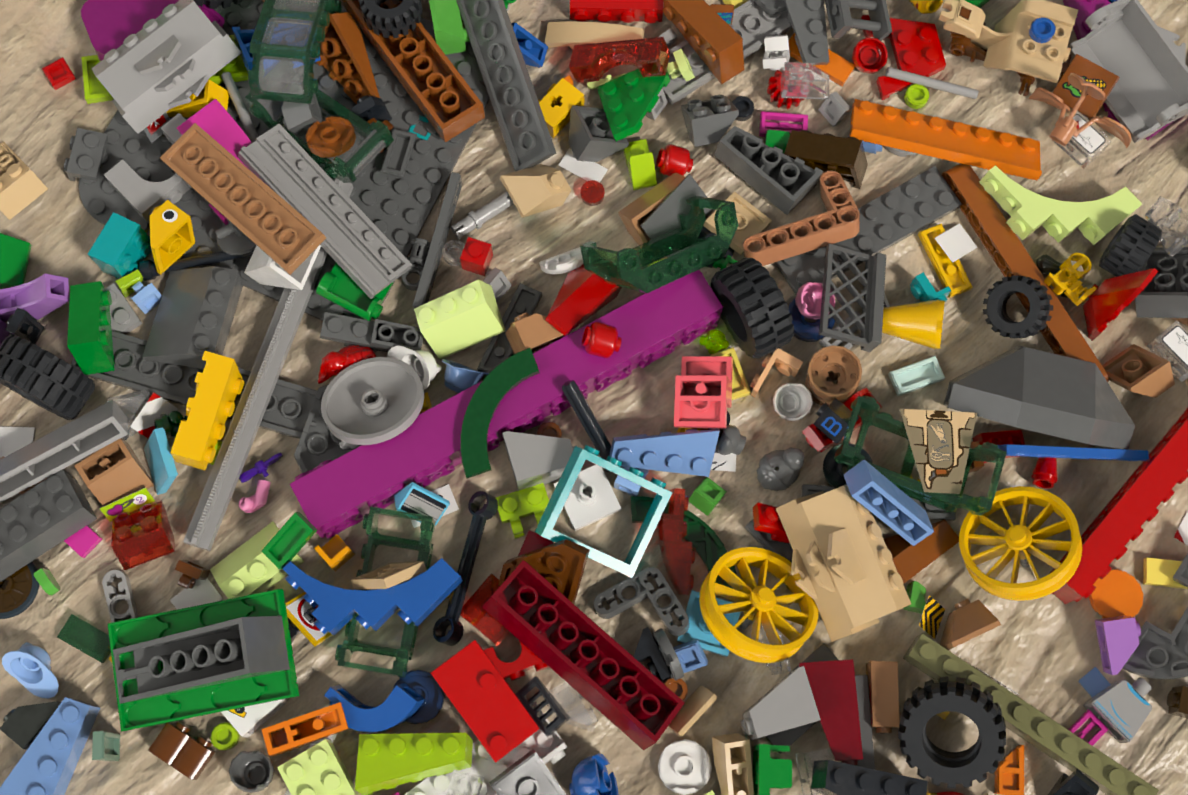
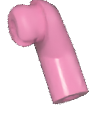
[239,480,271,513]

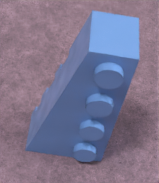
[0,697,100,795]

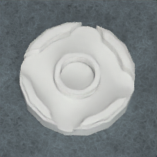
[658,739,712,795]

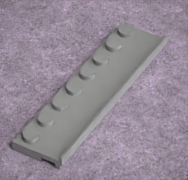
[238,124,412,299]

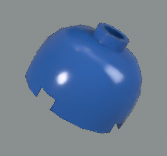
[569,753,619,795]

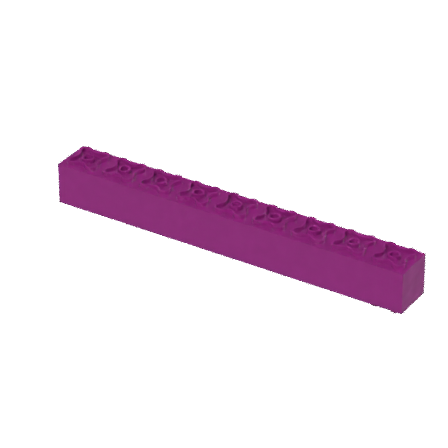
[290,266,723,539]

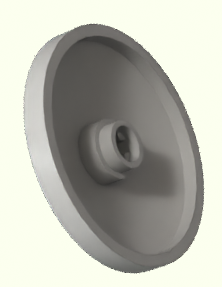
[321,357,424,445]

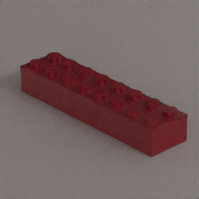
[482,560,685,750]

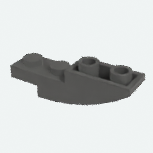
[320,312,423,352]

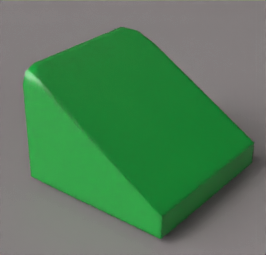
[765,129,791,154]

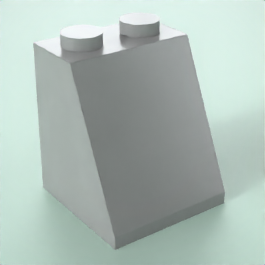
[502,431,577,490]
[741,666,821,741]

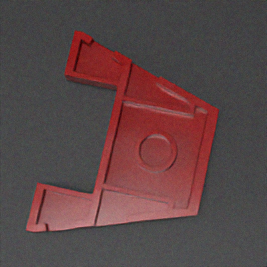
[861,15,946,100]

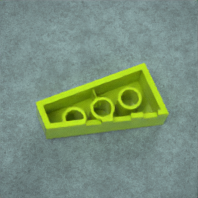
[355,733,473,795]

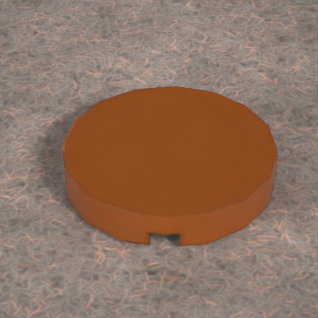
[306,116,356,158]

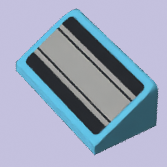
[394,482,450,528]

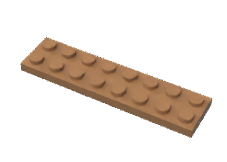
[160,123,326,275]

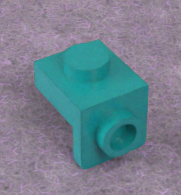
[910,272,951,302]

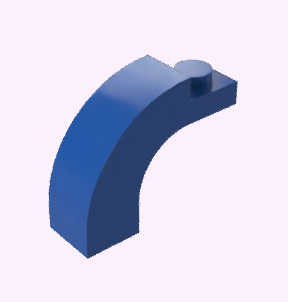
[324,683,425,732]

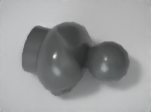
[716,425,746,455]

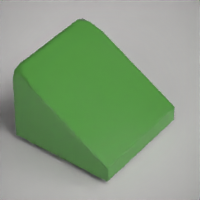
[688,477,727,516]

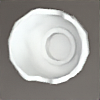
[772,383,813,421]

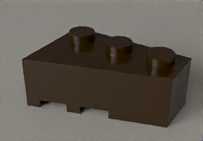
[784,130,868,189]

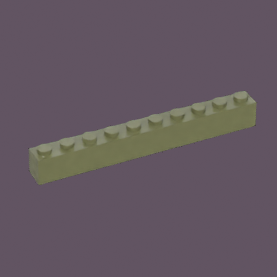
[903,633,1159,795]

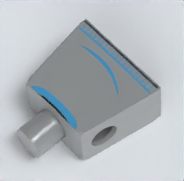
[1083,677,1152,743]

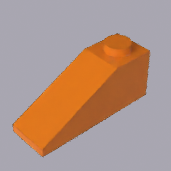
[261,702,349,756]

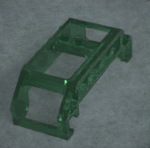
[580,196,738,293]
[834,396,1007,515]
[335,507,435,678]

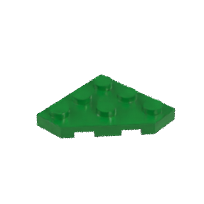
[597,58,670,141]

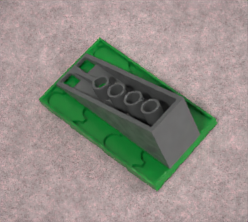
[108,589,299,732]

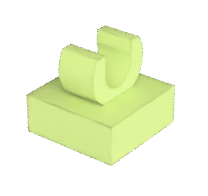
[665,49,695,82]

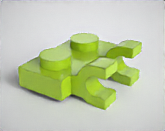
[496,483,549,539]

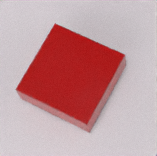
[42,57,76,90]

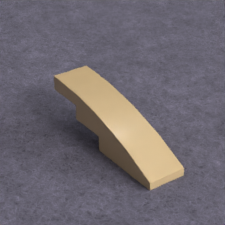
[545,21,644,54]

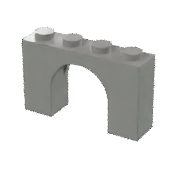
[104,113,192,224]

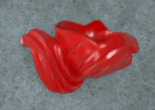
[317,345,376,384]

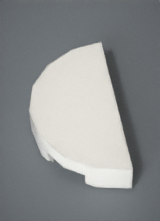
[539,246,587,274]

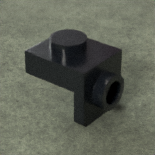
[351,95,392,123]

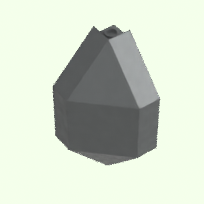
[943,346,1135,450]

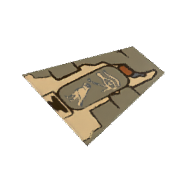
[900,409,977,494]

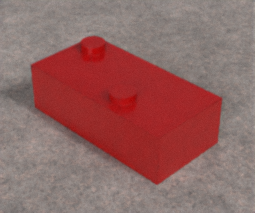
[431,639,540,763]

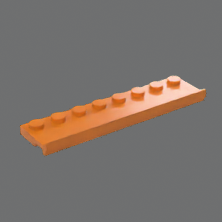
[850,99,1042,181]

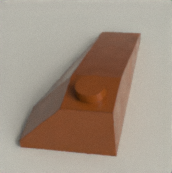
[313,12,380,104]
[884,520,959,584]

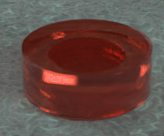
[581,180,605,206]

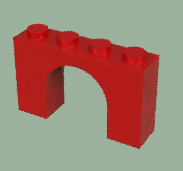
[570,0,663,23]

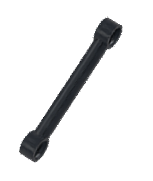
[433,491,498,646]

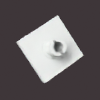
[553,465,621,531]

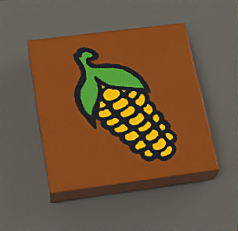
[1052,54,1120,119]

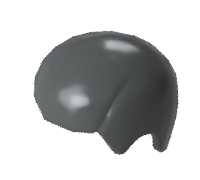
[229,751,274,793]

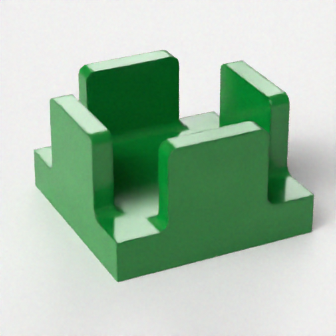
[752,744,792,795]

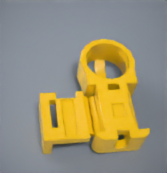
[1044,253,1097,306]

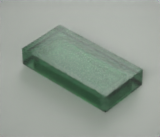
[57,614,111,663]

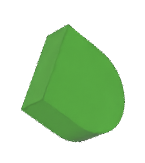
[34,568,61,596]

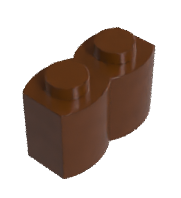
[148,721,215,780]

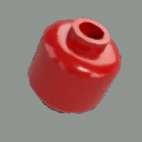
[656,144,693,176]
[582,322,622,358]

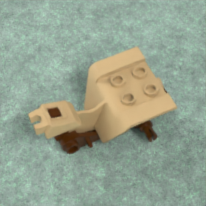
[938,0,1078,96]

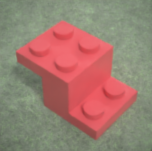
[674,356,733,428]

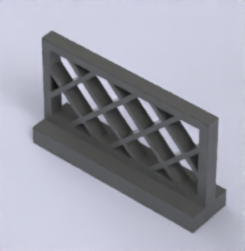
[819,243,886,352]

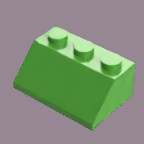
[429,0,470,55]

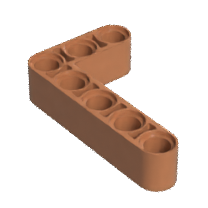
[743,171,860,266]

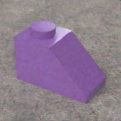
[1095,615,1141,675]

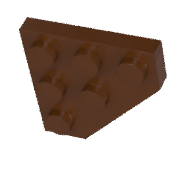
[498,539,590,604]

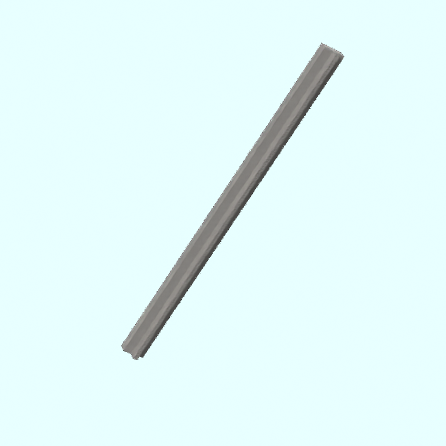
[183,176,353,551]

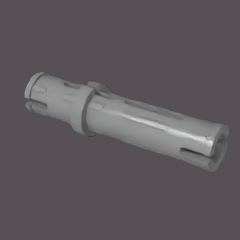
[450,192,514,240]

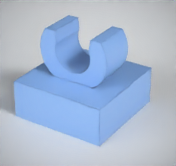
[131,281,162,314]

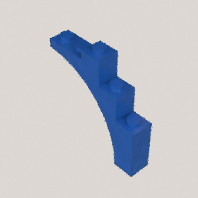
[283,558,463,636]

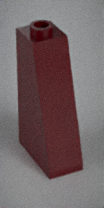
[799,659,863,766]

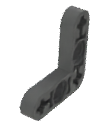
[594,567,690,636]

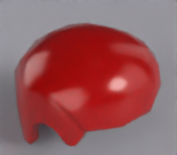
[852,38,888,74]

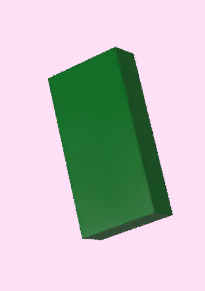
[262,512,317,569]

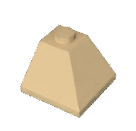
[500,164,572,218]

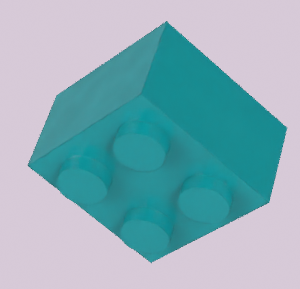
[88,212,152,279]

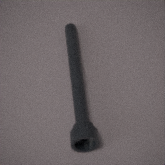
[139,249,255,281]

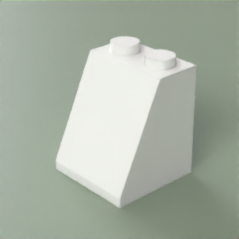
[244,245,321,290]

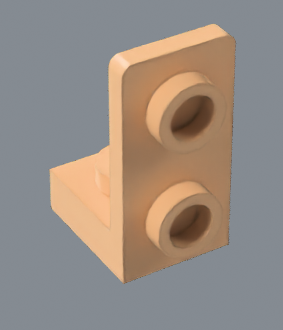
[750,349,803,398]

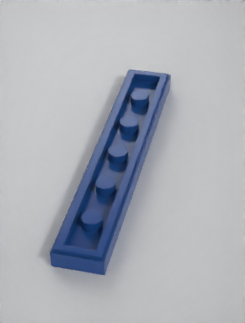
[994,444,1149,461]

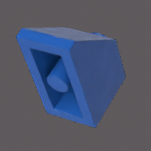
[511,22,548,68]

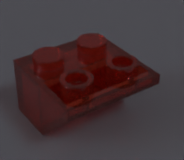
[111,501,175,570]

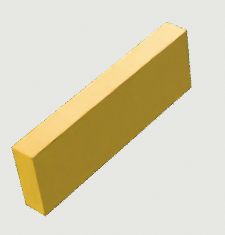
[918,223,973,298]

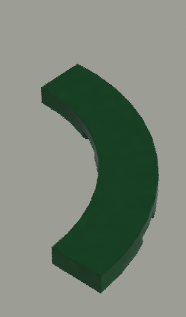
[461,348,539,479]
[630,496,737,596]

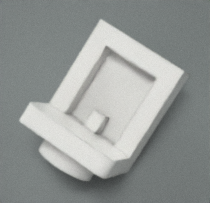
[763,35,790,71]

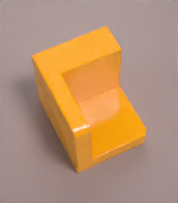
[314,534,355,572]

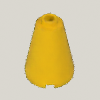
[882,299,945,349]

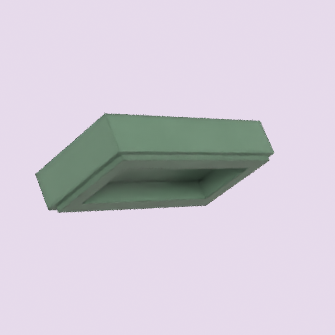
[92,731,121,762]

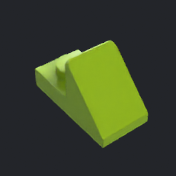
[623,139,657,190]

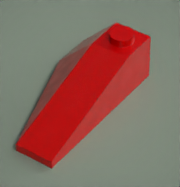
[545,261,628,336]
[1083,268,1158,341]

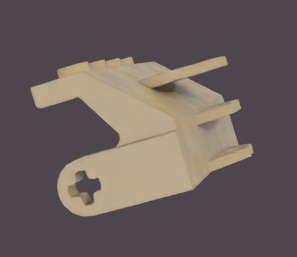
[776,485,911,642]

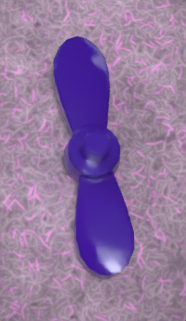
[239,453,283,483]

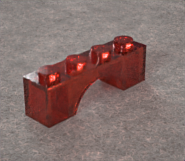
[569,37,670,83]

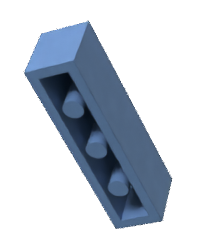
[843,460,934,546]

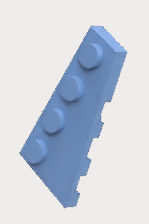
[610,428,720,477]

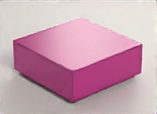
[64,525,102,558]

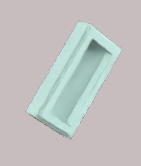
[888,356,945,396]

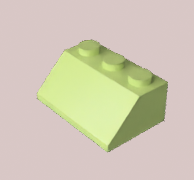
[414,279,505,359]
[210,521,304,599]

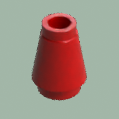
[1031,457,1058,489]

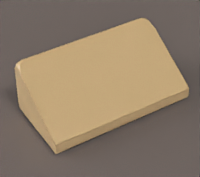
[668,686,717,737]

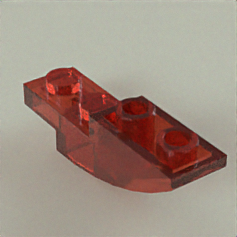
[658,488,695,595]

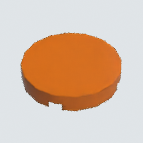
[1089,569,1143,618]

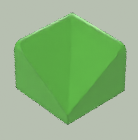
[904,581,926,614]

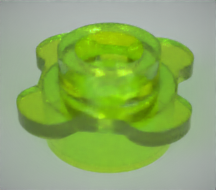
[699,329,729,354]

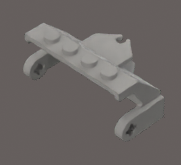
[92,0,242,134]
[1068,0,1188,143]

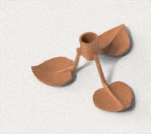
[1029,73,1131,148]

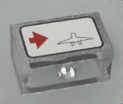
[1049,110,1111,169]
[1147,320,1188,382]

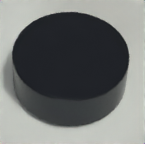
[732,96,754,121]

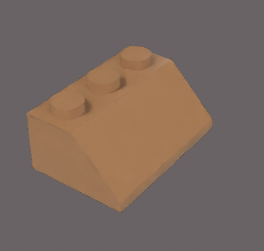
[618,173,708,258]

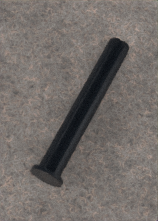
[562,380,621,472]

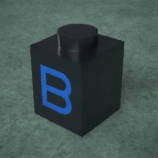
[813,398,860,444]

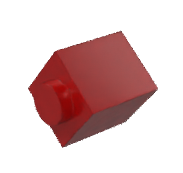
[460,237,493,276]

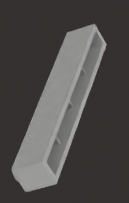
[0,400,128,503]

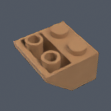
[74,438,154,507]

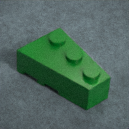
[67,281,115,375]

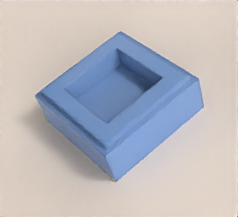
[673,639,708,673]

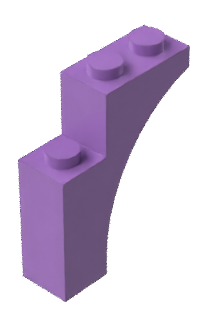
[0,273,70,322]

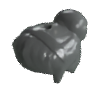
[756,447,805,491]

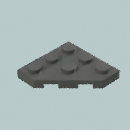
[294,384,353,473]

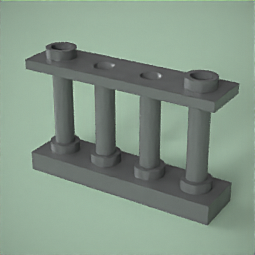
[825,0,892,41]

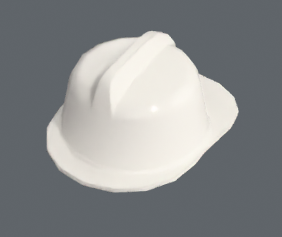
[387,345,442,390]

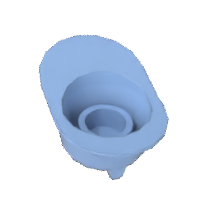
[2,642,59,699]

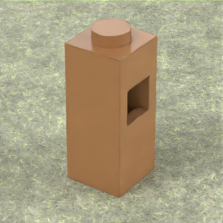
[866,661,900,733]

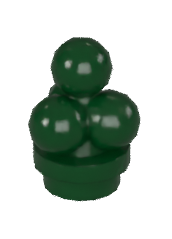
[154,411,188,439]

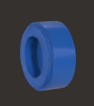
[1029,17,1056,43]

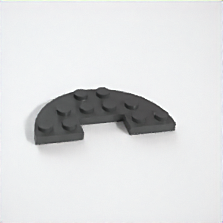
[1122,553,1188,679]

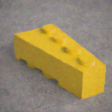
[171,351,244,470]

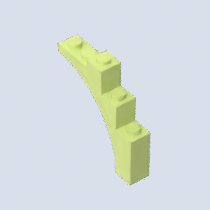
[979,165,1142,245]

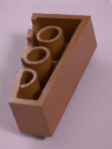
[663,0,744,84]

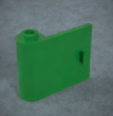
[316,263,394,322]

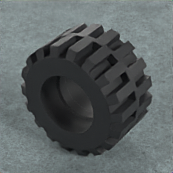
[359,0,423,38]
[1099,214,1162,277]
[983,276,1053,338]

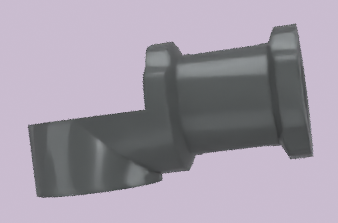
[402,238,431,291]

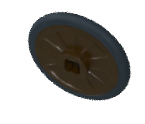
[0,562,39,619]

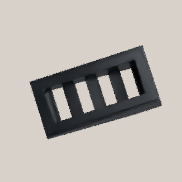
[516,676,571,737]

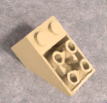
[0,141,48,220]

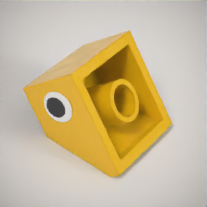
[150,200,195,275]

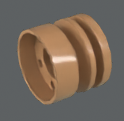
[805,345,862,406]

